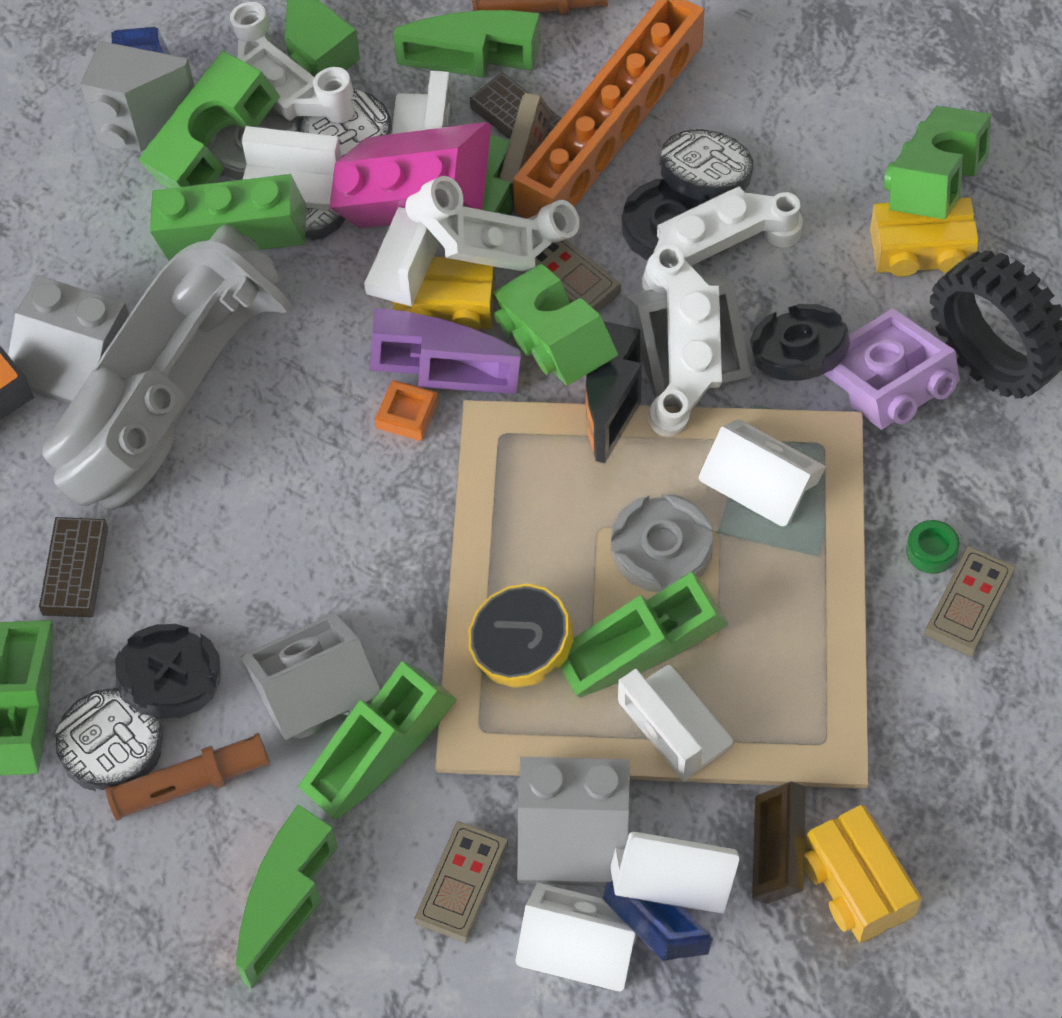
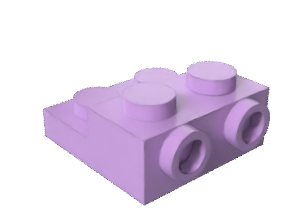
[824,308,960,430]

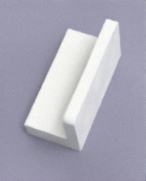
[391,71,451,134]
[242,126,342,210]
[364,207,440,307]
[699,419,826,526]
[618,665,733,782]
[610,832,739,914]
[516,882,644,991]

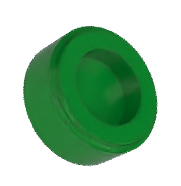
[906,520,960,574]

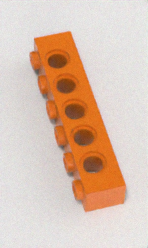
[513,0,705,219]

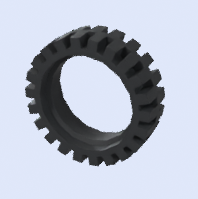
[930,250,1062,399]

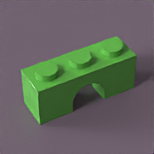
[138,50,281,189]
[884,105,991,220]
[150,174,306,261]
[492,263,618,386]

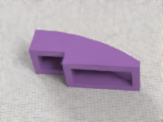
[370,308,521,394]

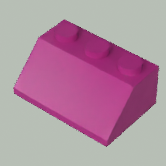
[329,122,492,228]

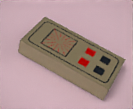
[499,93,553,197]
[526,239,621,312]
[924,546,1016,657]
[414,821,508,943]

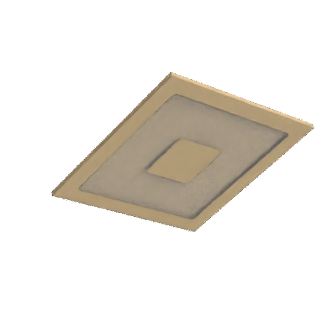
[435,400,868,789]

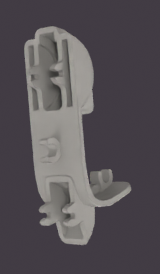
[42,224,292,510]

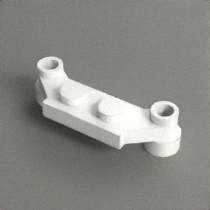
[230,2,355,123]
[406,176,580,272]
[641,186,803,292]
[645,244,722,437]

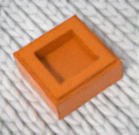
[374,380,439,441]

